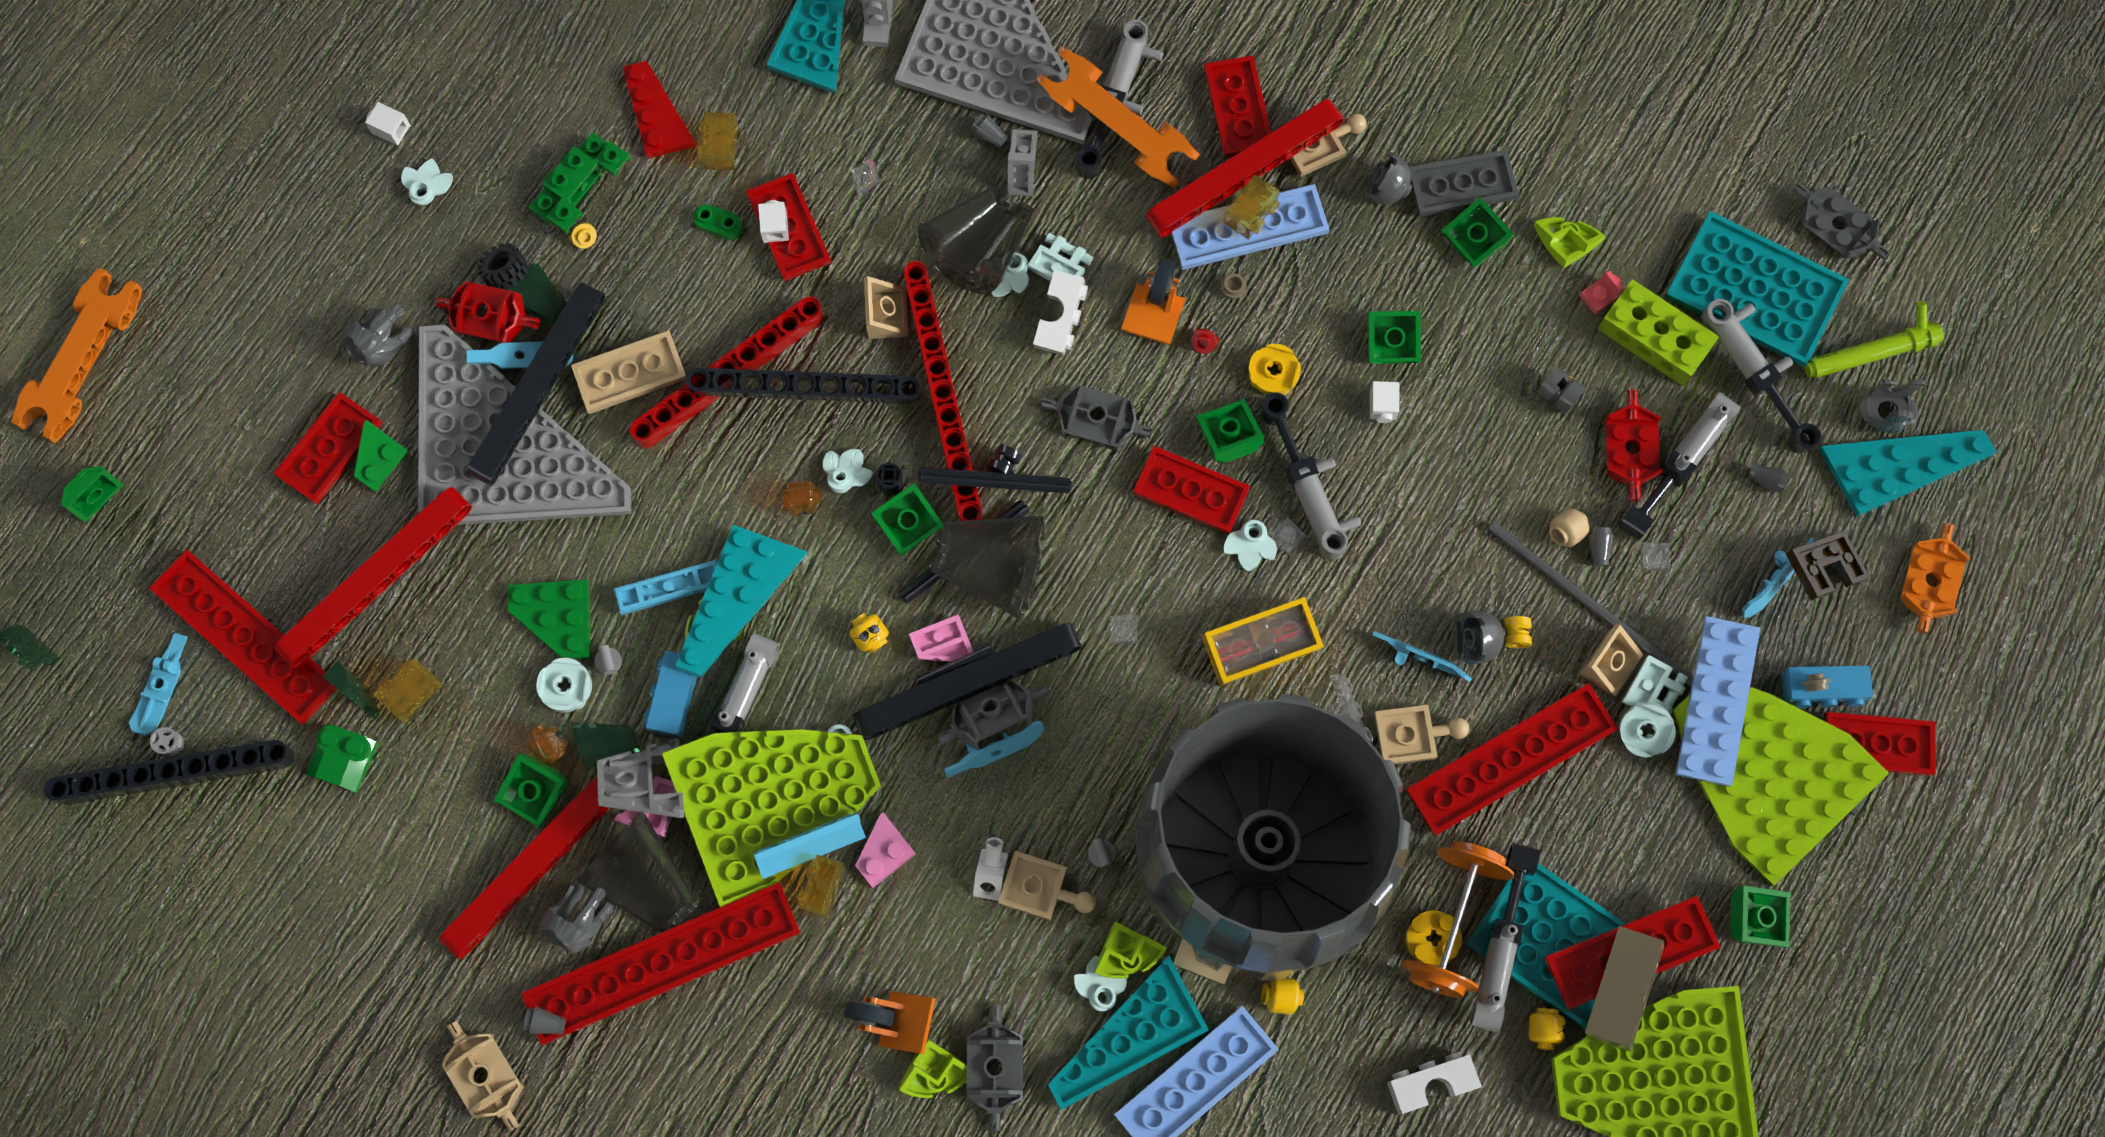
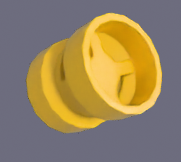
[1504,616,1532,649]

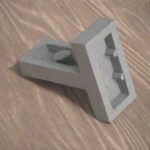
[861,0,893,47]
[1008,129,1038,196]

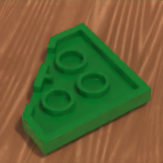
[508,579,591,660]

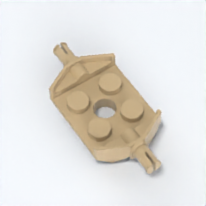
[442,1021,524,1132]

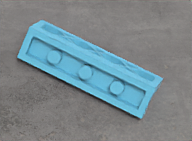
[753,812,866,879]

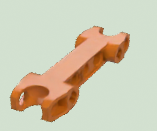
[1036,46,1201,188]
[12,268,142,443]

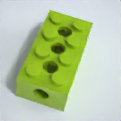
[1597,279,1719,387]

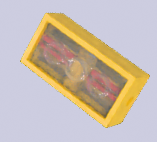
[1201,597,1324,686]

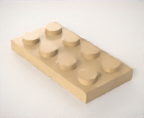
[571,330,686,414]

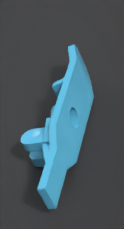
[466,342,573,370]
[1742,538,1815,618]
[1372,631,1472,681]
[129,633,188,736]
[944,721,1044,778]

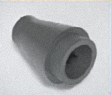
[970,114,1009,149]
[1748,463,1790,494]
[1587,528,1614,566]
[523,1006,566,1035]

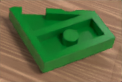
[354,420,408,492]

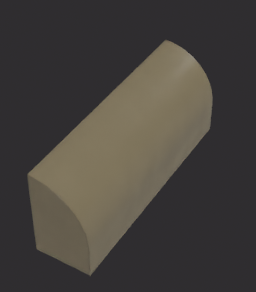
[1585,926,1664,1052]

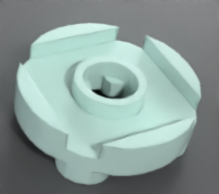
[536,658,592,713]
[1620,702,1676,758]

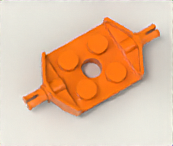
[1900,523,1970,634]

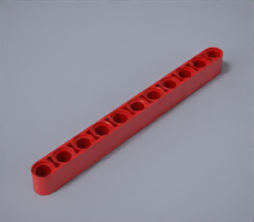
[904,261,983,531]

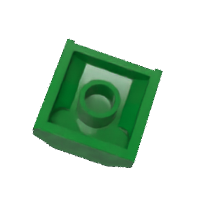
[1441,197,1514,269]
[1366,311,1421,364]
[1196,398,1264,463]
[61,466,124,523]
[870,483,944,557]
[306,724,379,793]
[494,753,568,828]
[1730,885,1791,948]

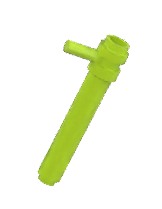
[1804,301,1944,379]

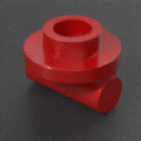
[1191,328,1220,354]

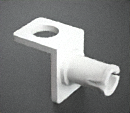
[973,837,1008,901]

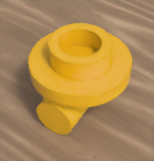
[568,222,597,248]

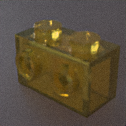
[697,112,738,171]
[1224,175,1280,240]
[375,658,443,723]
[797,855,846,920]

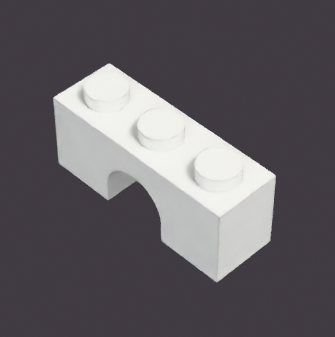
[1033,270,1088,356]
[1387,1052,1482,1115]

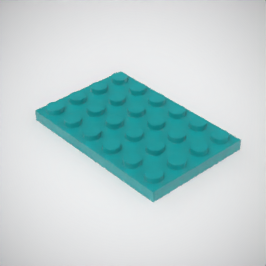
[1664,211,1850,368]
[1465,863,1626,1030]

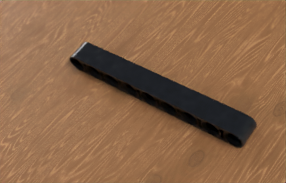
[466,282,605,486]
[686,368,921,404]
[853,622,1083,741]
[44,740,295,805]

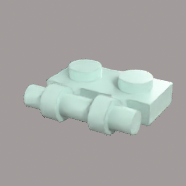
[1028,233,1094,281]
[1622,655,1688,715]

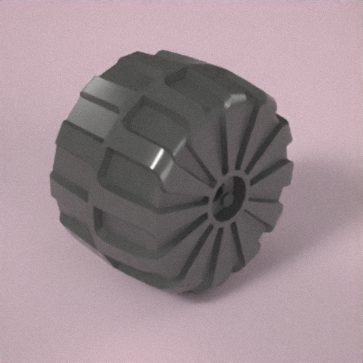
[1135,693,1411,981]

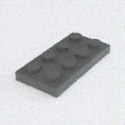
[1409,150,1519,217]

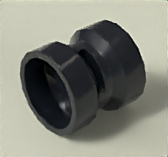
[987,444,1022,474]
[876,463,903,495]

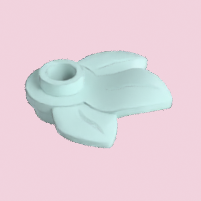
[401,159,453,205]
[981,253,1029,297]
[823,449,873,493]
[1224,520,1277,572]
[1074,956,1127,1012]

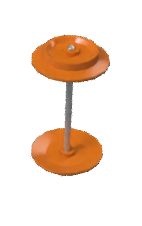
[1401,841,1514,998]

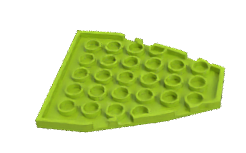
[1672,687,1889,886]
[662,729,881,907]
[1551,986,1759,1137]

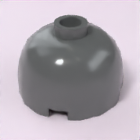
[1364,152,1412,205]
[1454,611,1505,665]

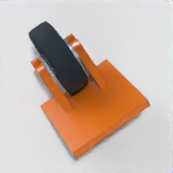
[1121,259,1186,346]
[844,991,936,1054]

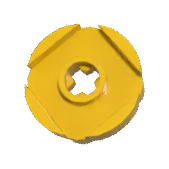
[1248,344,1301,395]
[1405,910,1462,967]

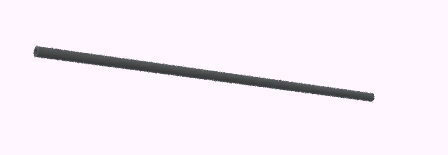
[1487,522,1861,816]

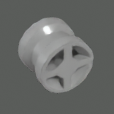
[150,727,184,757]

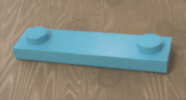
[614,559,718,615]

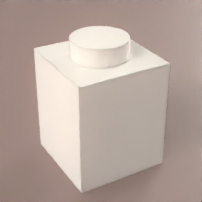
[365,102,410,146]
[758,200,789,243]
[1370,381,1399,423]

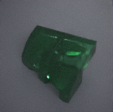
[511,262,567,326]
[0,625,61,670]
[323,660,380,720]
[571,722,640,770]

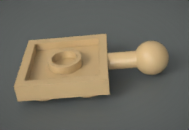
[1290,114,1366,177]
[1374,705,1469,765]
[998,851,1096,921]

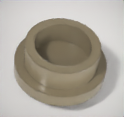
[1221,274,1247,299]
[1802,673,1831,692]

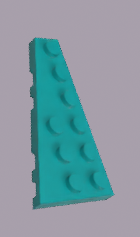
[766,0,845,94]
[1818,430,1997,517]
[675,525,808,678]
[1048,956,1209,1110]

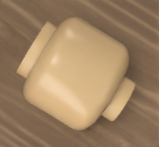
[1549,508,1589,547]

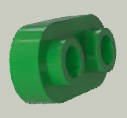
[693,204,743,240]

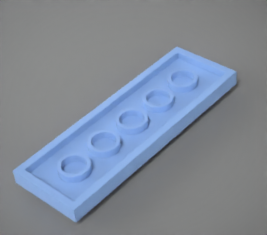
[1171,184,1330,270]
[1675,616,1760,787]
[1114,1006,1279,1137]

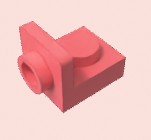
[1579,270,1625,315]

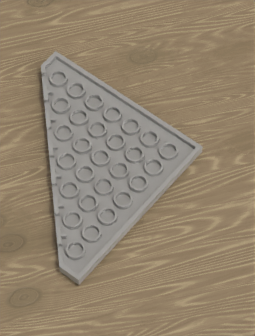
[894,0,1092,145]
[418,325,631,525]

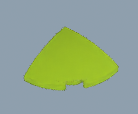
[1534,217,1606,268]
[1094,922,1167,979]
[898,1038,967,1098]

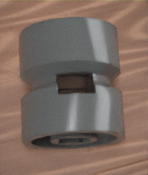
[1537,366,1587,415]

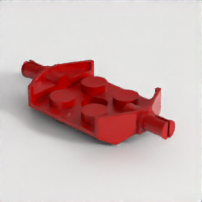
[435,281,540,343]
[1606,389,1662,502]

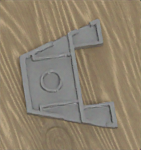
[597,738,684,818]

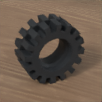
[477,243,528,290]

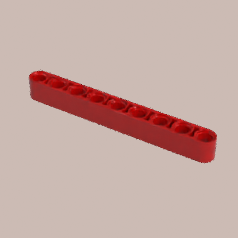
[1145,99,1345,238]
[630,297,823,449]
[274,487,472,669]
[438,776,610,960]

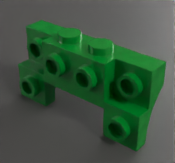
[528,132,631,235]

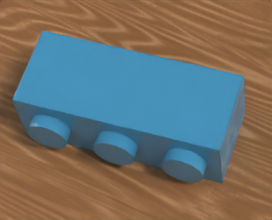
[644,650,697,739]
[1781,666,1873,708]

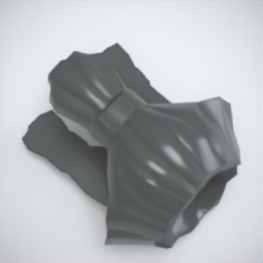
[341,302,415,367]
[1859,378,1926,434]
[540,882,614,954]

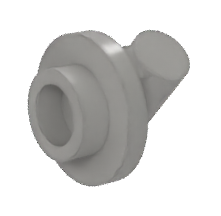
[594,645,622,675]
[1088,837,1116,868]

